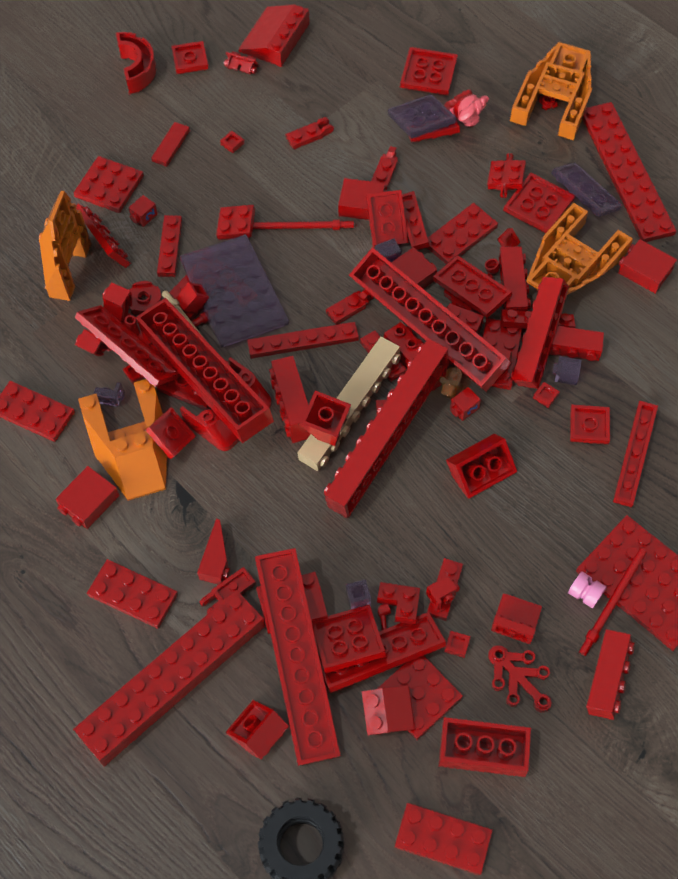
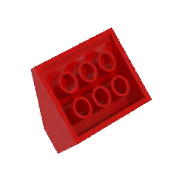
[238,4,310,67]

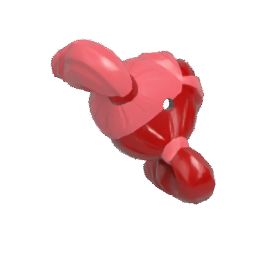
[442,89,489,127]

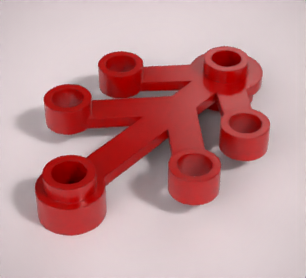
[488,645,552,713]

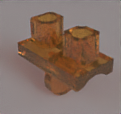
[439,367,463,399]

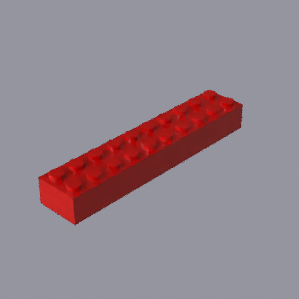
[349,247,511,392]
[135,298,274,444]
[324,338,449,519]
[73,590,265,767]

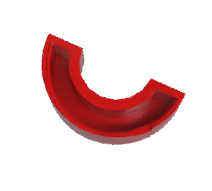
[116,32,156,94]
[75,282,133,356]

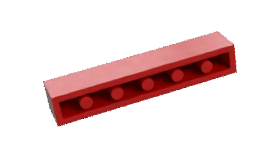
[511,277,569,389]

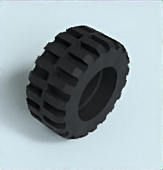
[258,798,344,879]

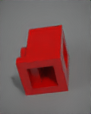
[426,575,460,611]

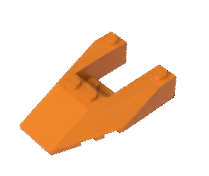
[510,42,592,140]
[39,191,91,301]
[526,203,633,295]
[78,379,168,501]

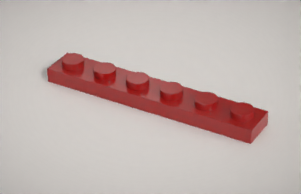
[247,322,359,359]
[613,400,658,507]

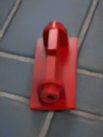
[224,52,259,75]

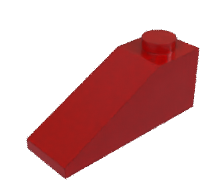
[197,519,230,585]

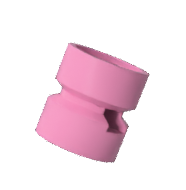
[568,571,606,609]

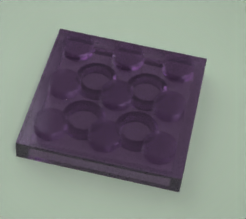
[388,94,456,138]

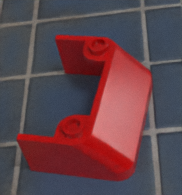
[180,357,272,451]

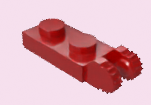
[286,117,334,150]
[199,567,256,613]

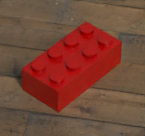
[269,356,310,443]
[439,717,531,777]

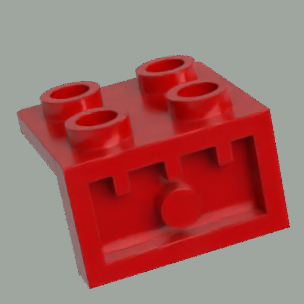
[491,593,542,644]

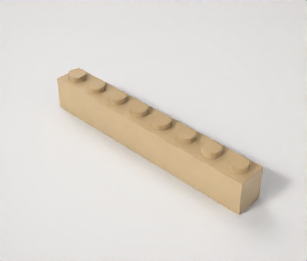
[298,337,401,471]

